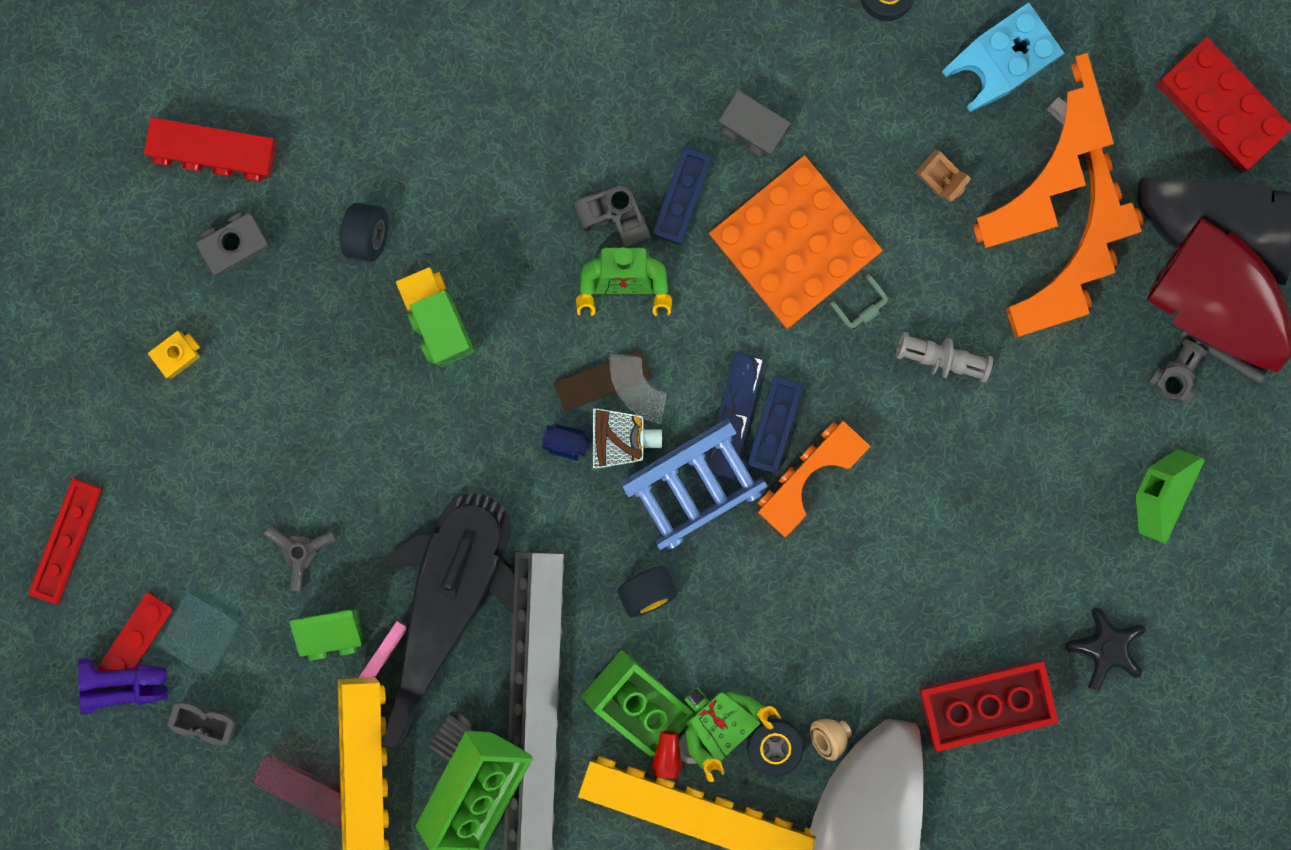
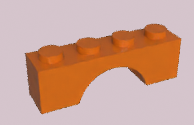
[757,421,871,538]

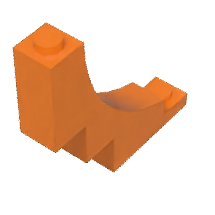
[973,53,1114,248]

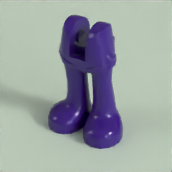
[78,658,168,715]

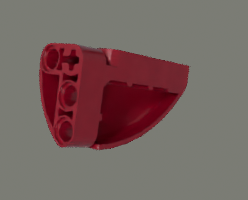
[1147,217,1291,372]

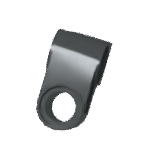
[573,186,651,248]

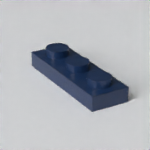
[652,146,713,245]
[747,376,804,474]

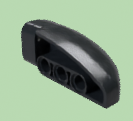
[1137,178,1291,286]

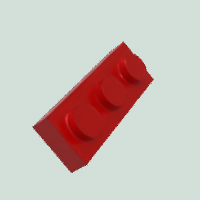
[96,592,174,687]

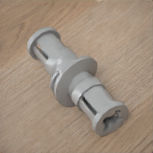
[895,331,993,383]

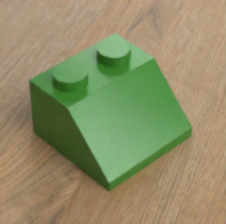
[290,608,364,661]

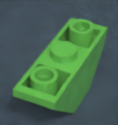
[1136,449,1205,544]

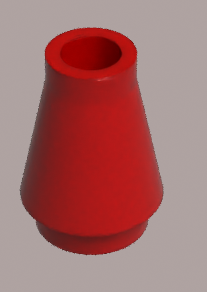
[651,730,682,779]

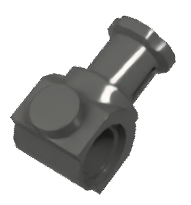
[1148,339,1208,405]

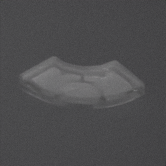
[609,353,667,424]

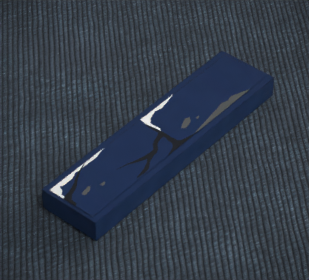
[706,352,766,479]

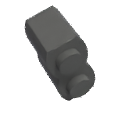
[167,701,239,745]

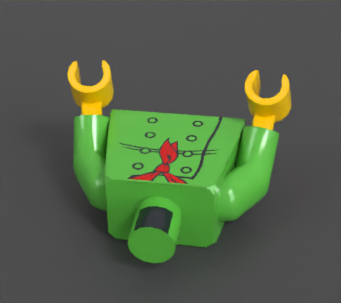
[576,247,672,316]
[684,687,781,782]

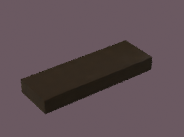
[554,349,652,412]

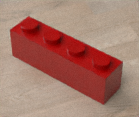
[144,117,277,182]

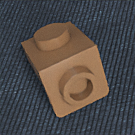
[915,149,971,201]

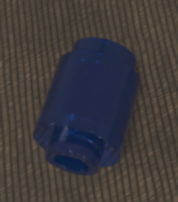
[542,424,589,461]

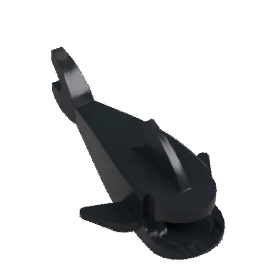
[382,493,514,749]

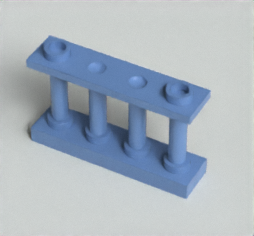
[620,419,768,550]

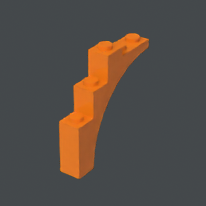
[1006,148,1144,338]

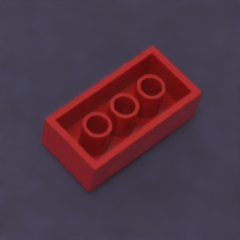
[1155,37,1291,174]
[918,659,1059,752]

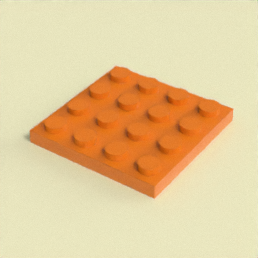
[709,155,883,329]

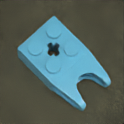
[942,2,1064,112]

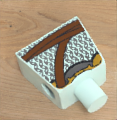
[593,409,662,468]

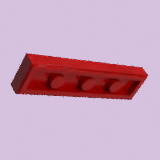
[28,478,103,605]

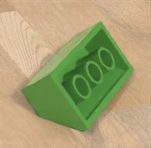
[415,731,533,850]

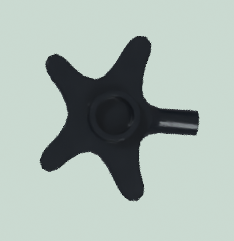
[1065,608,1146,692]

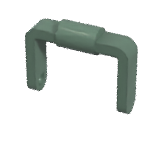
[829,273,888,329]

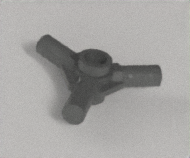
[264,525,337,592]

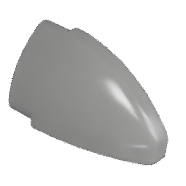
[810,719,923,850]

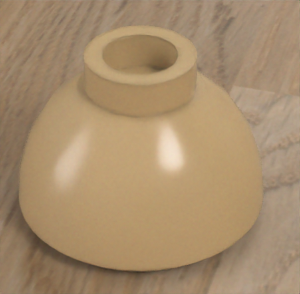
[810,719,852,761]

